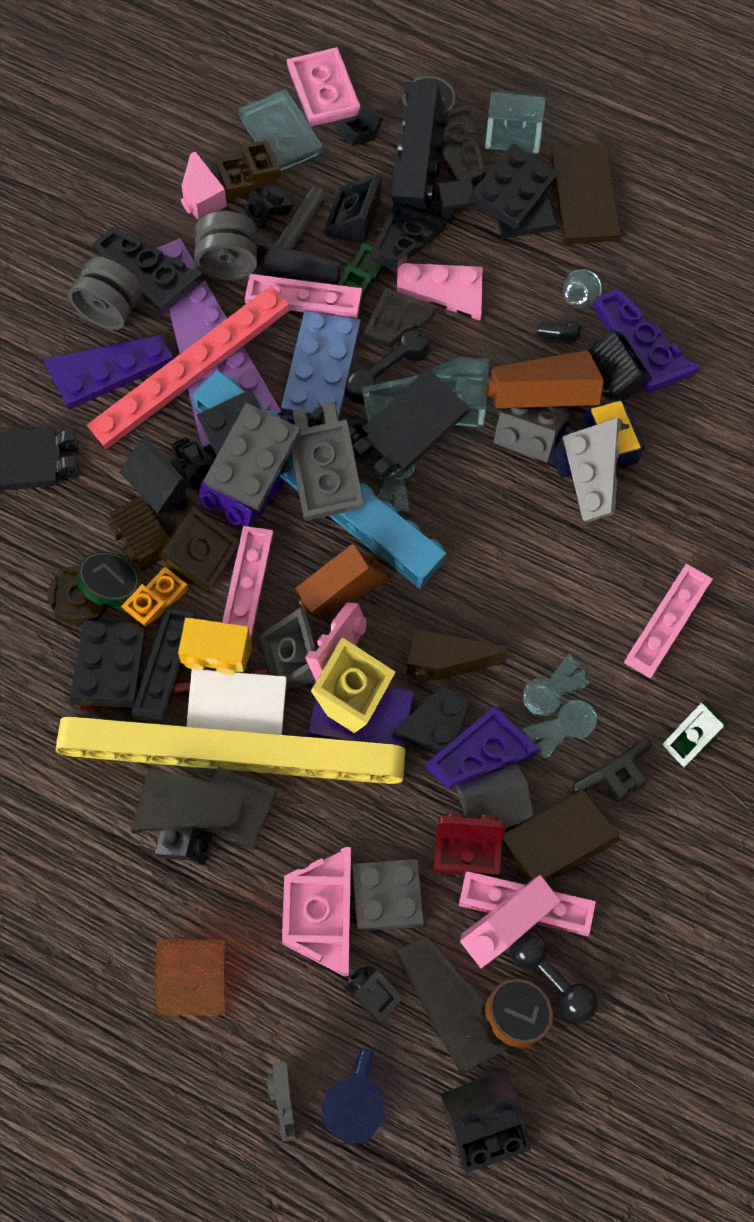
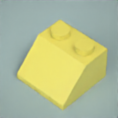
[311,637,395,733]

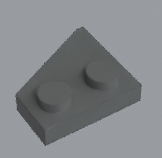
[267,1062,296,1142]

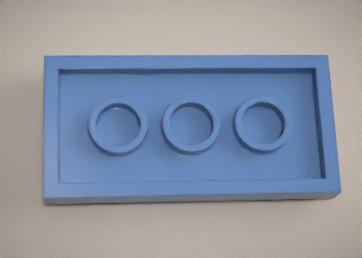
[281,310,361,421]

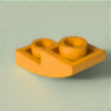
[121,567,189,626]

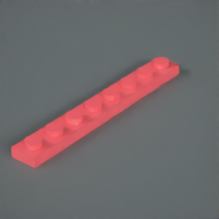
[87,285,291,450]

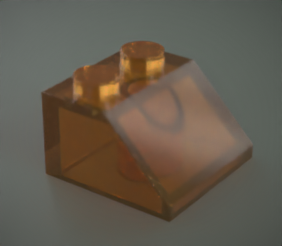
[155,940,227,1016]

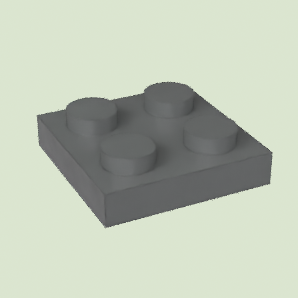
[352,859,424,932]

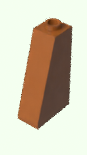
[486,351,603,408]

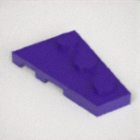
[426,706,540,790]

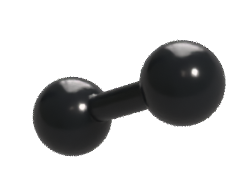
[509,931,598,1023]

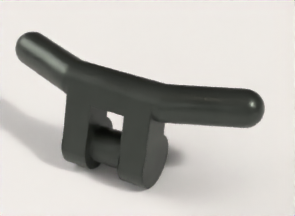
[572,738,651,802]

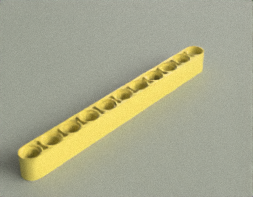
[55,717,406,784]

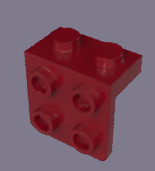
[434,813,506,878]

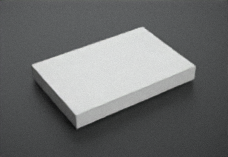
[186,669,287,735]

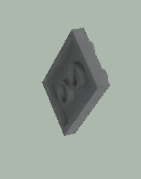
[203,403,301,511]

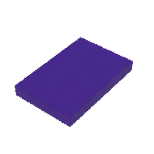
[308,687,414,747]

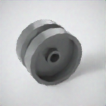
[194,211,257,281]
[68,257,144,330]

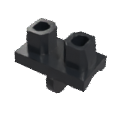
[171,437,214,487]

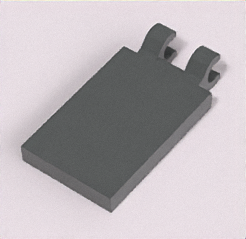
[291,402,365,521]

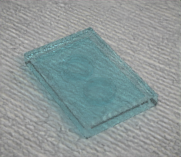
[238,89,323,170]

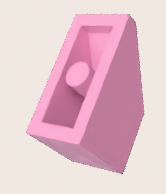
[181,152,227,220]

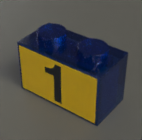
[585,399,644,469]

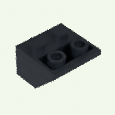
[440,1071,531,1173]

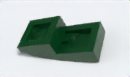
[337,242,384,301]

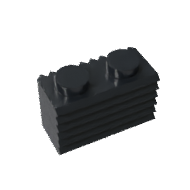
[588,329,652,400]

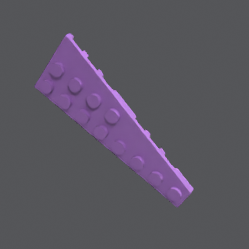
[156,238,282,452]

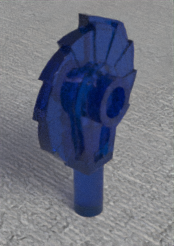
[321,1048,385,1144]

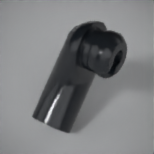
[538,321,581,342]

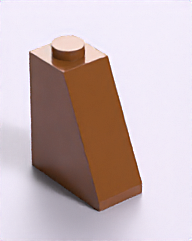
[295,544,390,617]

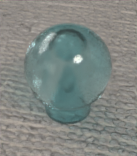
[563,269,602,309]

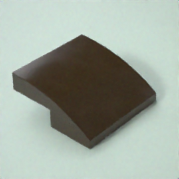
[216,140,281,199]

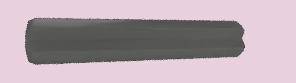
[275,186,325,249]

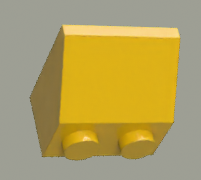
[178,617,252,675]

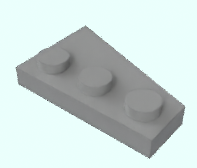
[562,418,622,523]

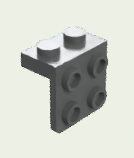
[493,406,573,462]

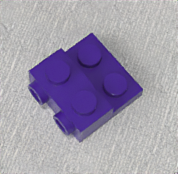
[199,476,285,526]

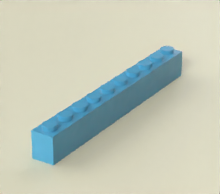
[193,370,446,589]

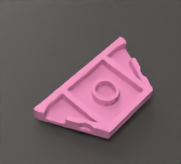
[282,847,351,976]

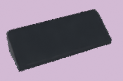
[255,241,340,285]

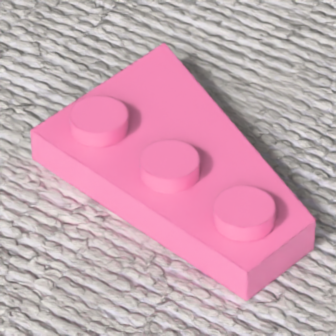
[397,263,483,321]
[305,602,367,681]

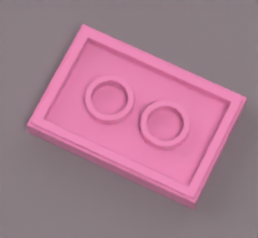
[287,47,361,127]

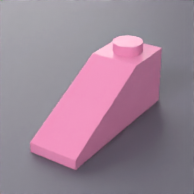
[460,874,561,968]

